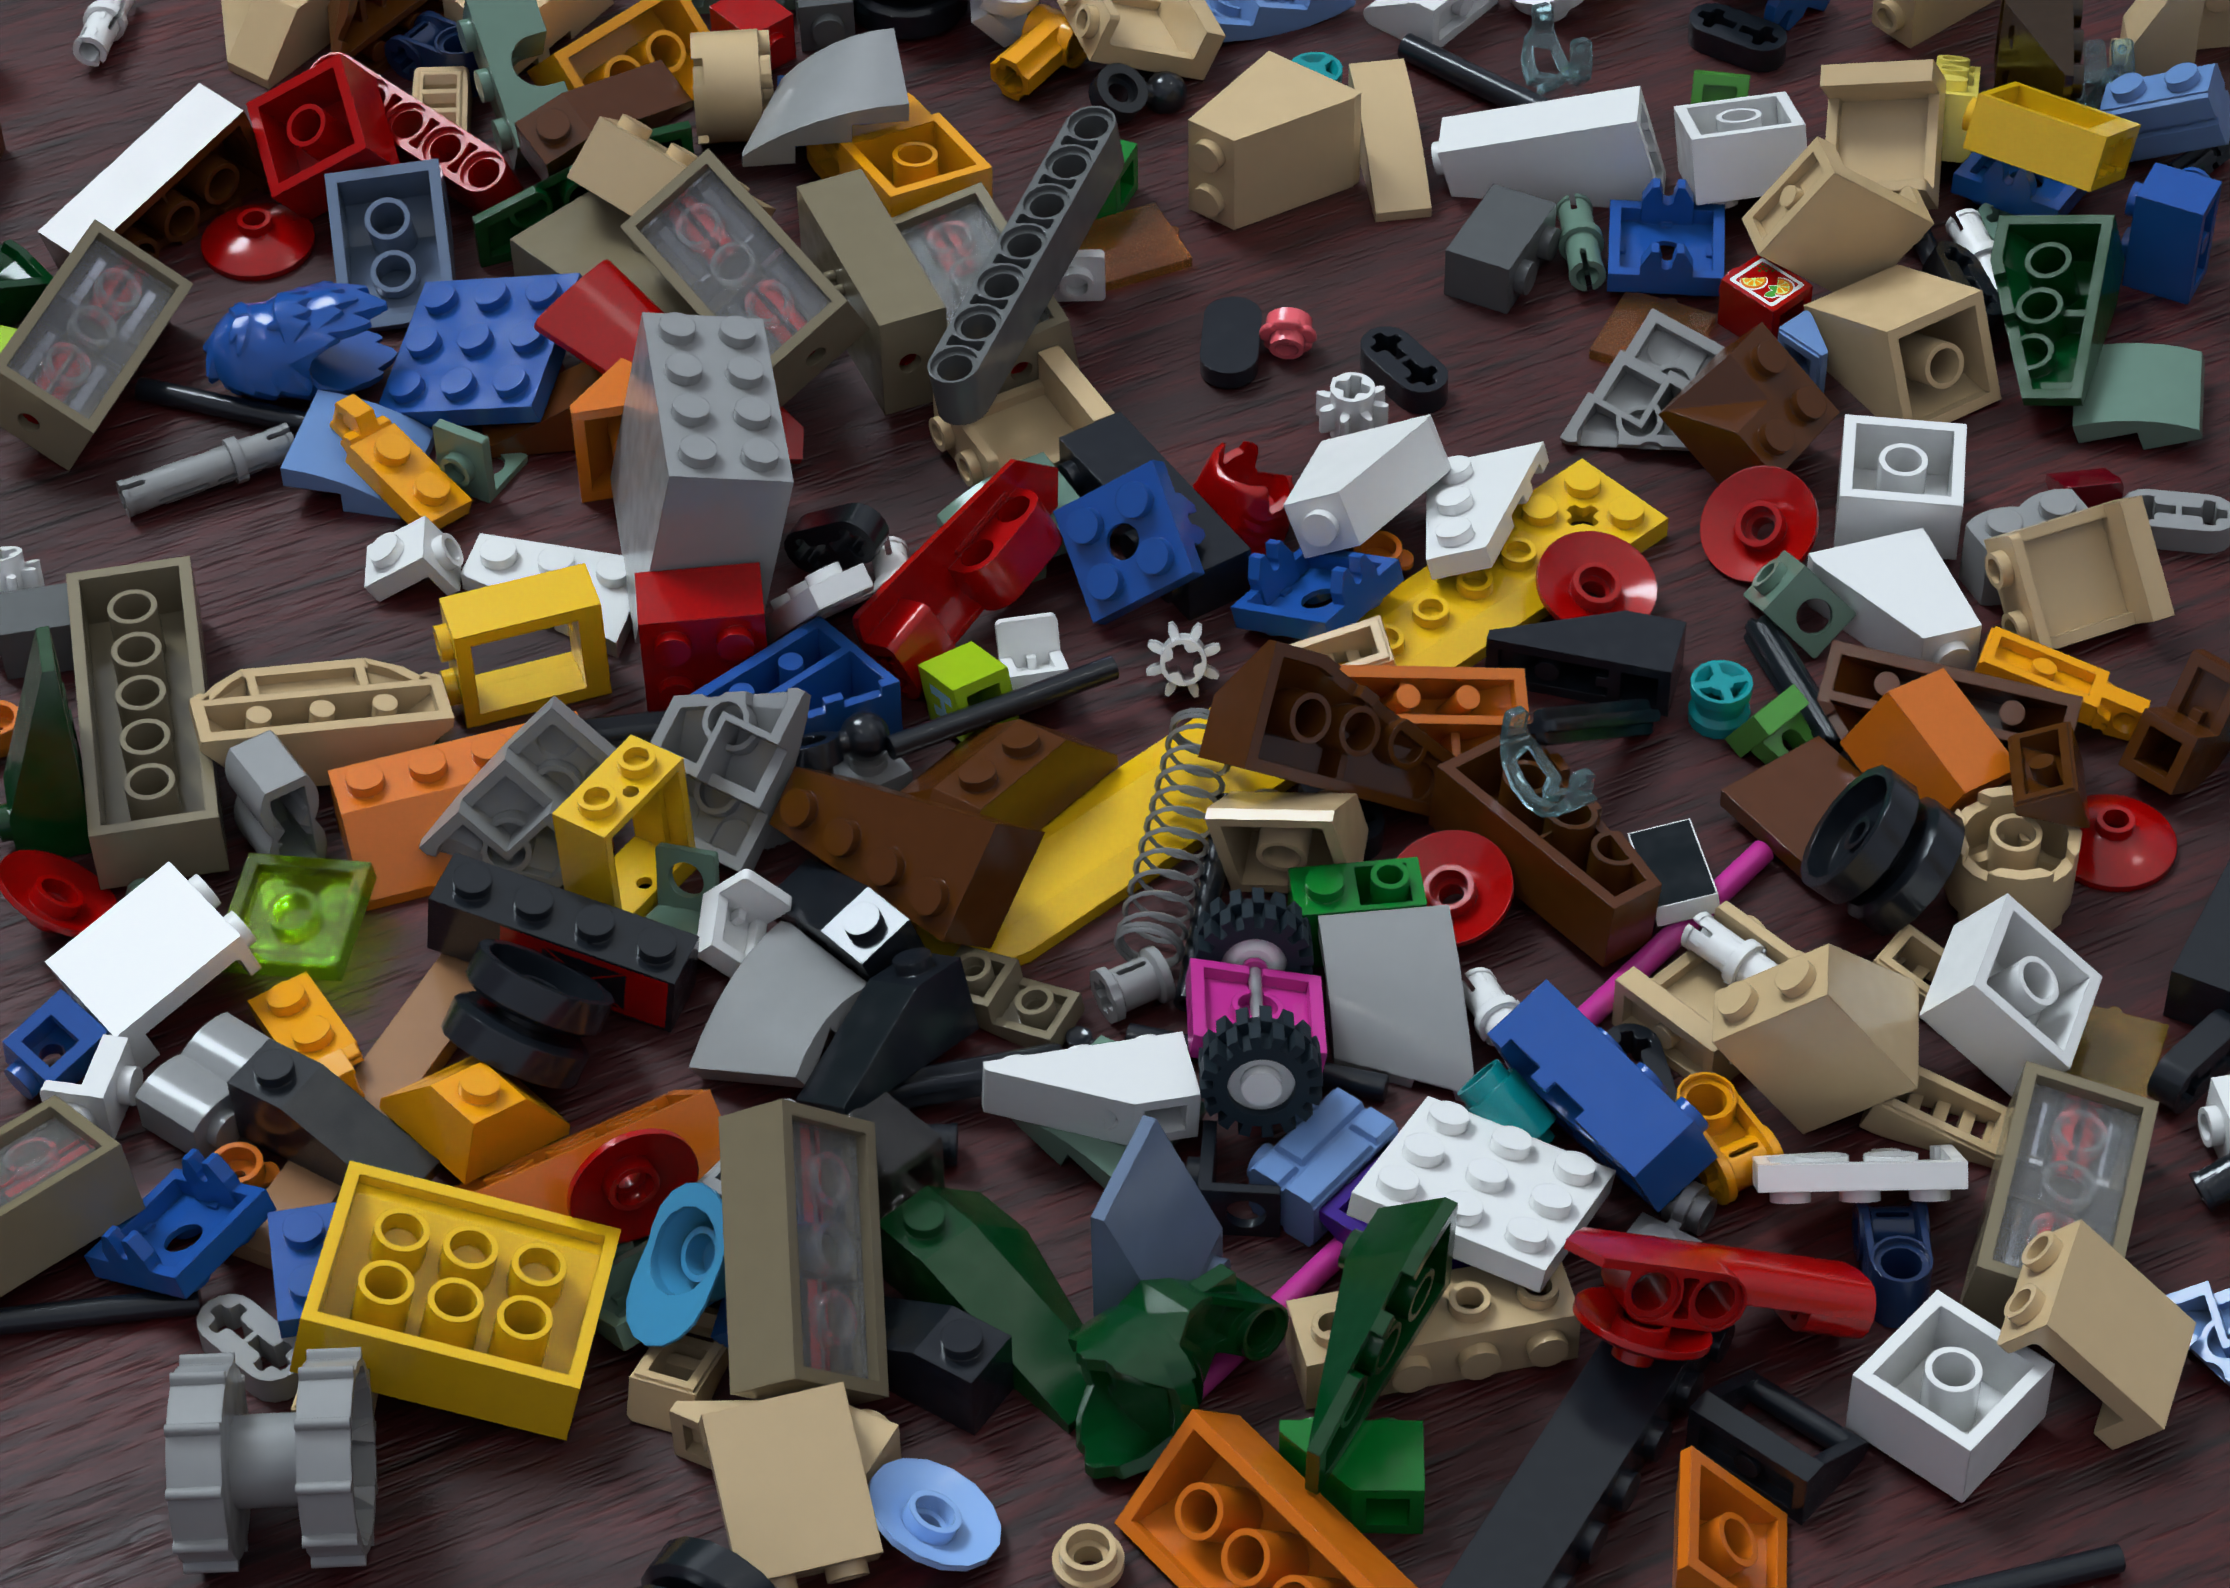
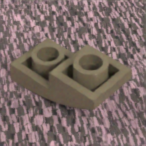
[954,945,1085,1048]

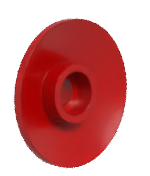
[201,203,315,281]
[1700,465,1819,584]
[1535,531,1657,620]
[2075,794,2177,892]
[1396,830,1514,947]
[0,850,118,937]
[567,1128,699,1243]
[1572,1287,1713,1368]

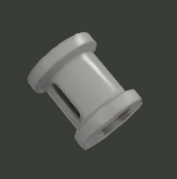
[1089,945,1176,1024]

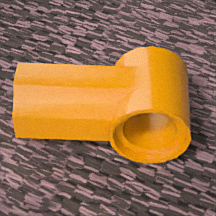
[990,4,1087,101]

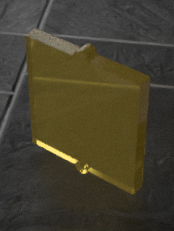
[2065,1006,2169,1098]

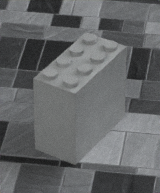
[610,312,794,643]

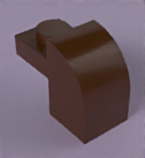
[2118,649,2230,795]

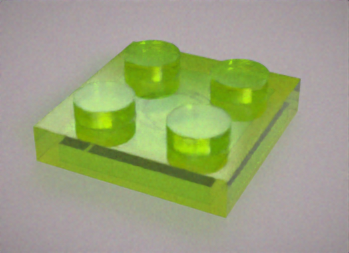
[222,853,377,982]

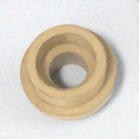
[1052,1523,1125,1588]

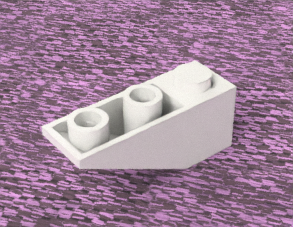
[982,1031,1201,1146]

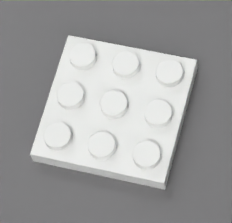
[1346,1096,1616,1293]

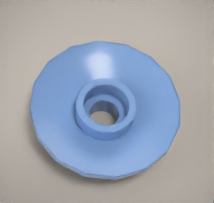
[868,1458,1001,1572]

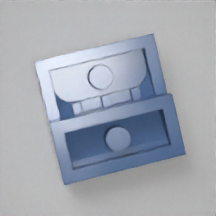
[280,390,435,519]

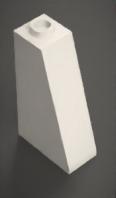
[1431,86,1666,208]

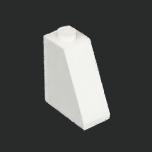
[1283,414,1451,559]
[1806,528,1982,671]

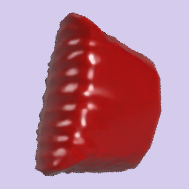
[1193,441,1294,555]

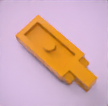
[330,393,473,529]
[1974,626,2151,741]
[247,971,365,1098]

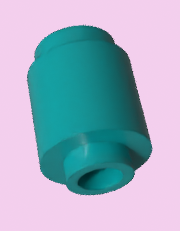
[1457,1059,1557,1143]

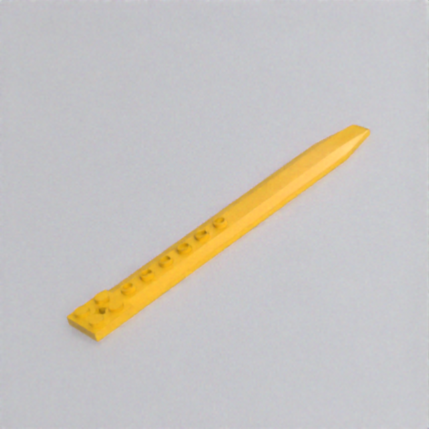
[910,458,1669,966]

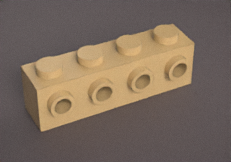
[1285,1262,1581,1410]

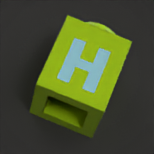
[918,641,1019,742]

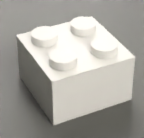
[1673,91,1807,209]
[1834,414,1967,560]
[1919,893,2103,1097]
[1845,1290,2055,1503]

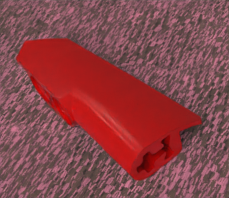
[534,259,804,464]
[852,459,1063,700]
[1564,1227,1876,1339]

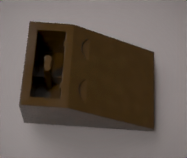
[1994,0,2084,102]

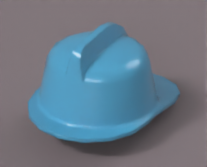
[626,1183,726,1347]

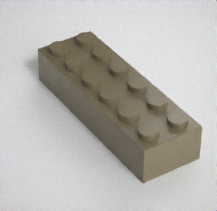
[66,556,230,890]

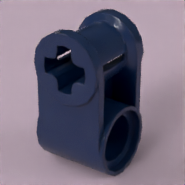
[384,10,479,98]
[1852,1201,1934,1329]

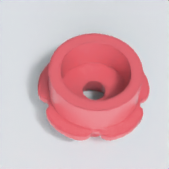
[1259,307,1317,359]

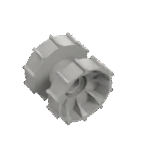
[164,1347,378,1574]

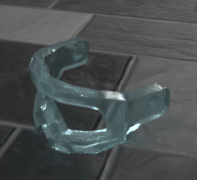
[1521,2,1592,95]
[2075,38,2135,109]
[1499,706,1598,817]

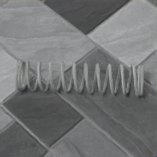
[1113,708,1230,968]

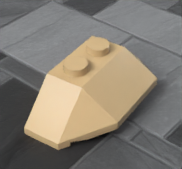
[221,0,331,89]
[189,658,454,786]

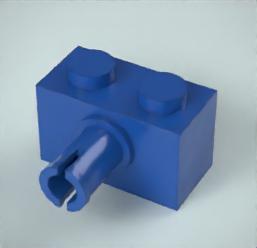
[2121,162,2222,305]

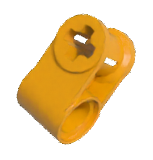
[1675,1072,1784,1206]

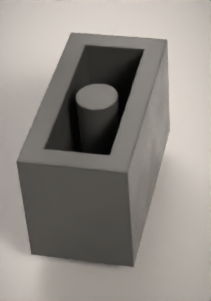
[1444,184,1561,314]

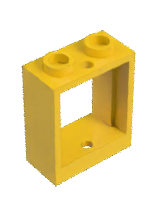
[1962,81,2141,192]
[432,563,612,729]
[552,734,697,917]

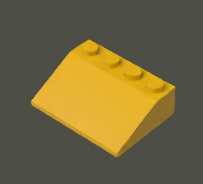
[290,1160,622,1441]

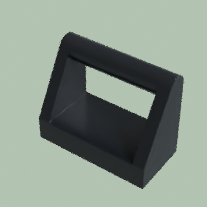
[1685,1369,1869,1525]

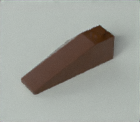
[1198,640,1455,816]

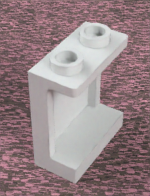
[45,862,262,1069]

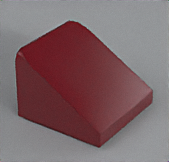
[2045,468,2124,508]

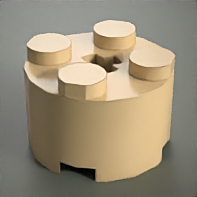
[690,28,774,145]
[1943,785,2082,932]

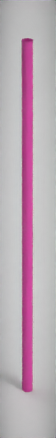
[1202,840,1774,1400]

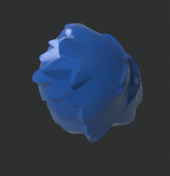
[203,281,398,401]

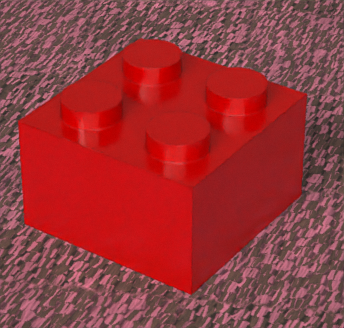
[246,53,400,220]
[635,562,767,712]

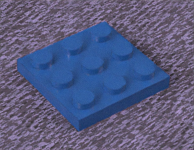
[379,273,582,427]

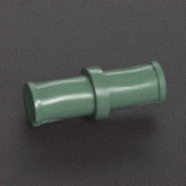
[1556,193,1606,291]

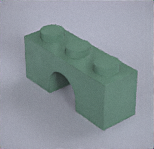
[456,0,568,170]

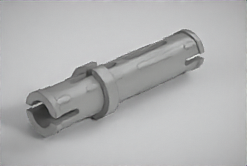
[116,422,294,518]

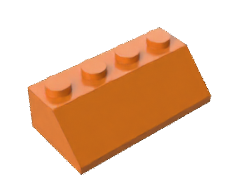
[327,711,614,912]
[453,1089,721,1216]
[1114,1409,1418,1588]

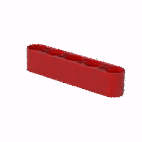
[311,52,524,214]

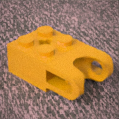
[806,93,993,218]

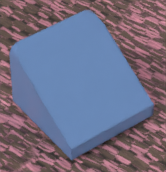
[1778,310,1828,393]

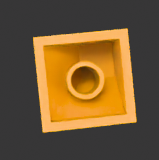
[379,1056,570,1185]

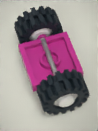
[1185,887,1327,1138]

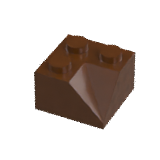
[1658,322,1840,485]

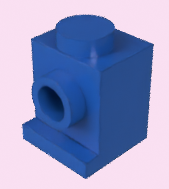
[2,989,109,1100]

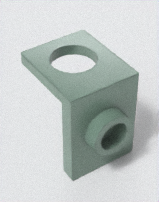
[432,419,528,503]
[1743,550,1856,658]
[645,842,720,935]

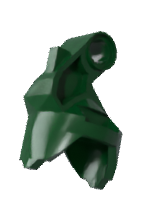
[1068,1264,1289,1479]

